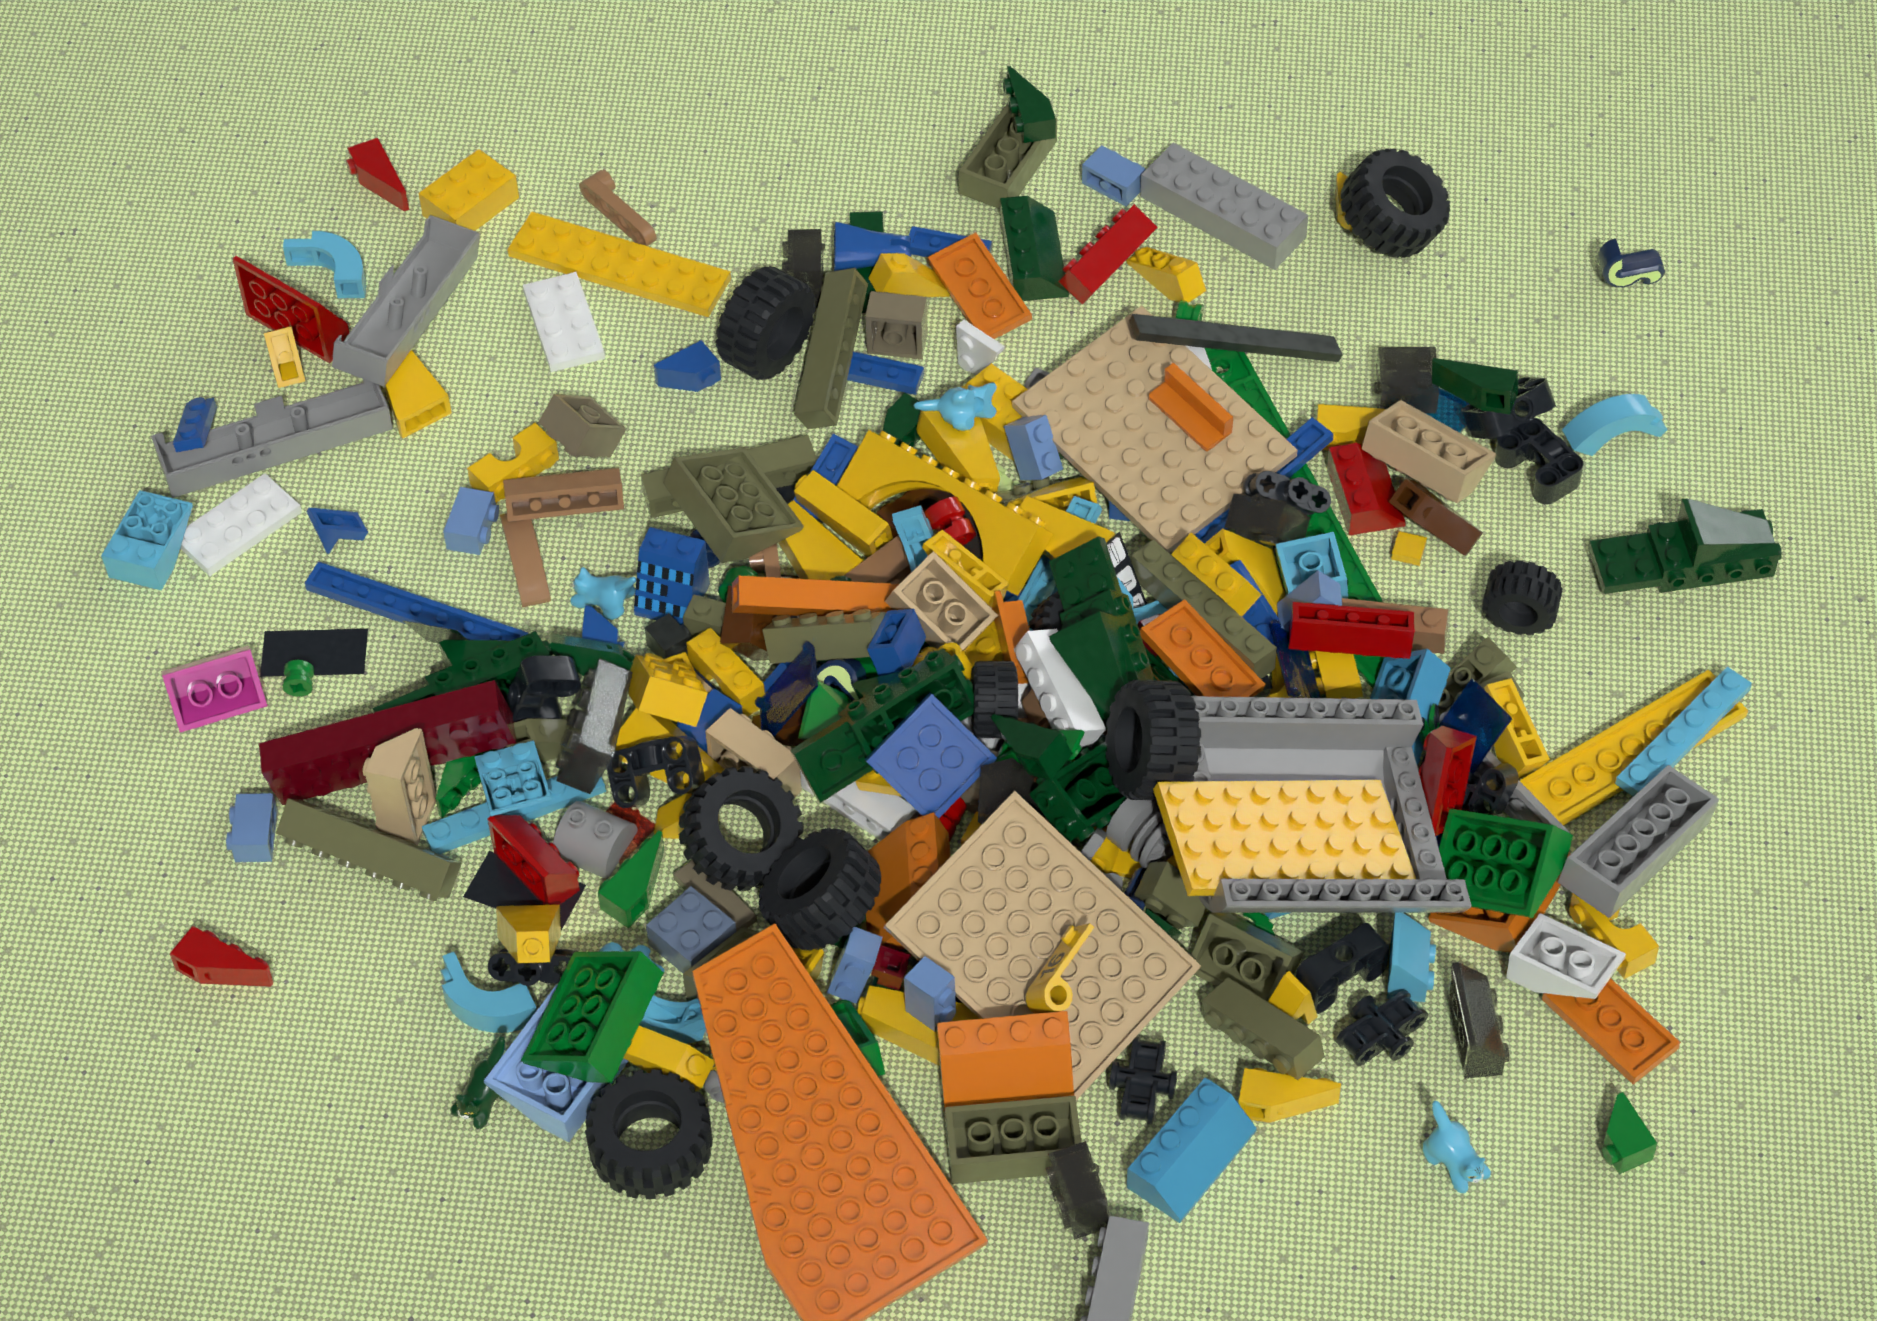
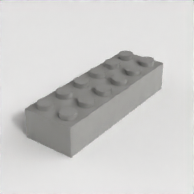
[1140,142,1308,270]
[1558,765,1719,918]

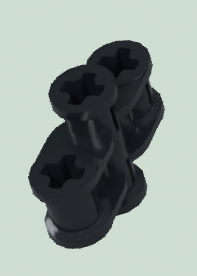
[1243,471,1331,515]
[487,948,578,986]
[1336,990,1428,1066]
[1109,1036,1178,1125]

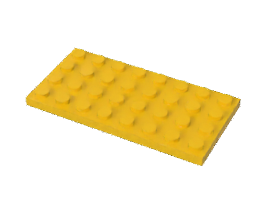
[1153,780,1416,896]

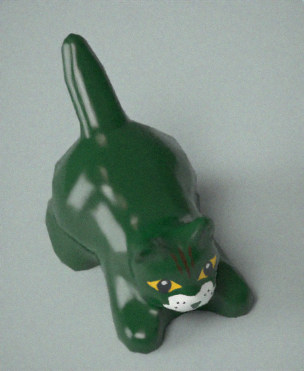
[450,1037,506,1130]

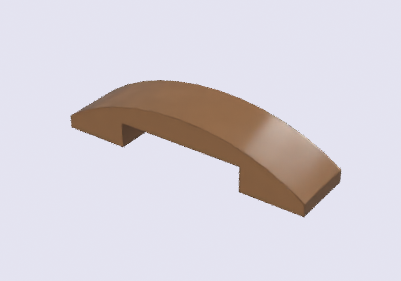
[500,513,551,608]

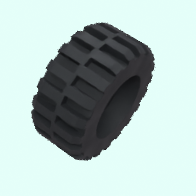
[1341,149,1450,258]
[716,266,816,380]
[1105,680,1201,800]
[678,766,804,891]
[759,828,881,951]
[585,1069,713,1199]

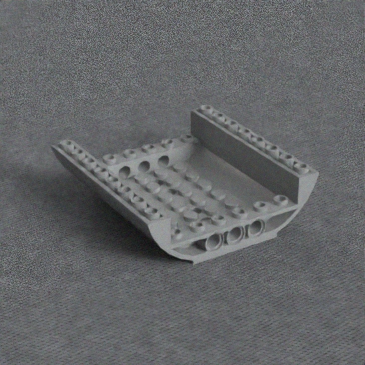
[1191,696,1471,913]

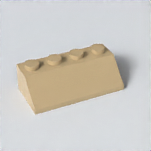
[1361,400,1496,503]
[363,728,436,845]

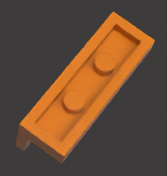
[1148,363,1233,451]
[992,590,1030,684]

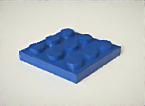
[865,693,997,819]

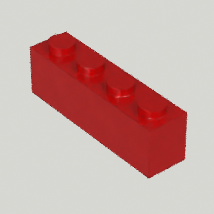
[1058,204,1158,305]
[1289,602,1415,659]

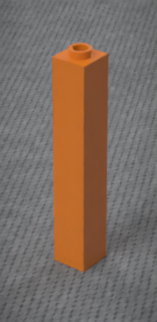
[732,576,899,616]

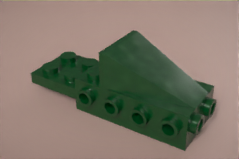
[1588,498,1782,594]
[1049,536,1155,731]
[372,631,553,712]
[790,648,974,803]
[1029,737,1127,842]

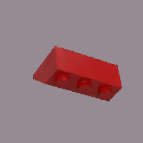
[1327,443,1406,536]
[1419,726,1477,837]
[487,815,580,905]

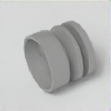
[1106,798,1174,870]

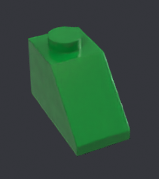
[1602,1092,1658,1175]

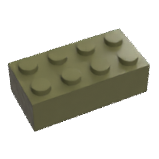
[959,103,1057,209]
[945,1096,1083,1184]

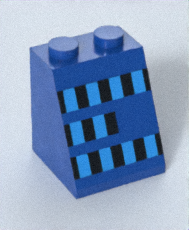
[634,527,710,626]

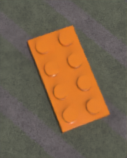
[928,232,1032,339]
[1140,599,1266,697]
[1542,978,1681,1085]

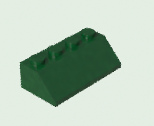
[1000,195,1069,301]

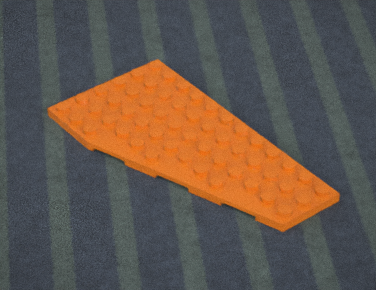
[692,923,988,1321]

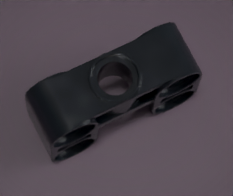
[1461,377,1556,439]
[1495,417,1584,505]
[505,656,581,723]
[606,736,705,808]
[1418,754,1519,816]
[1296,923,1389,1014]

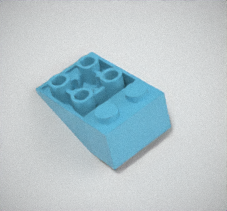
[101,490,193,591]
[475,740,552,816]

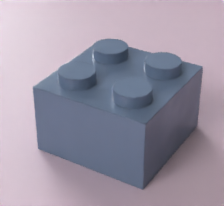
[646,886,736,973]

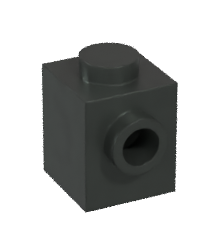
[645,613,692,659]

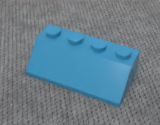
[1370,649,1451,766]
[1127,1077,1257,1223]

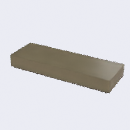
[673,860,757,932]

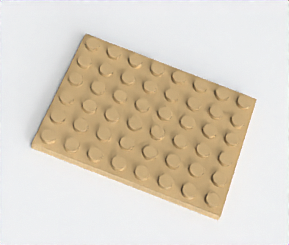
[1012,305,1298,554]
[884,791,1201,1101]

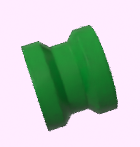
[1176,300,1204,321]
[282,660,314,697]

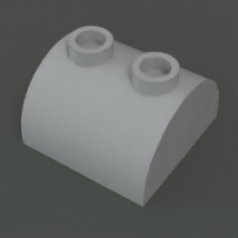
[553,801,638,879]

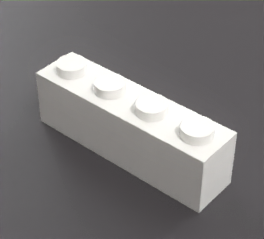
[1013,629,1106,747]
[800,770,919,841]

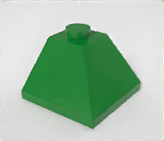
[798,680,852,741]

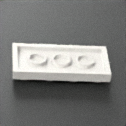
[523,272,605,372]
[180,473,302,576]

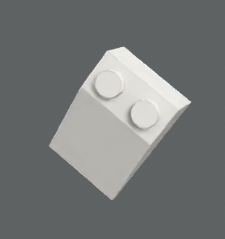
[1506,913,1626,999]

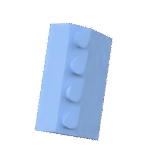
[484,984,628,1142]

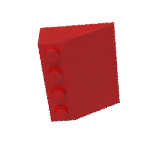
[232,256,349,364]

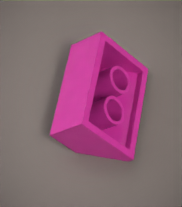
[161,645,268,733]

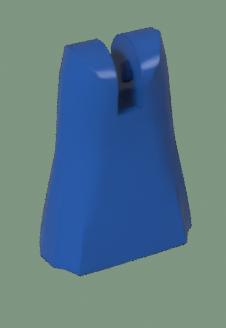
[834,222,911,271]

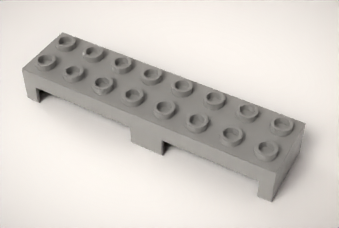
[332,215,480,386]
[151,379,393,498]

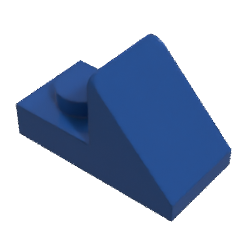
[306,507,368,554]

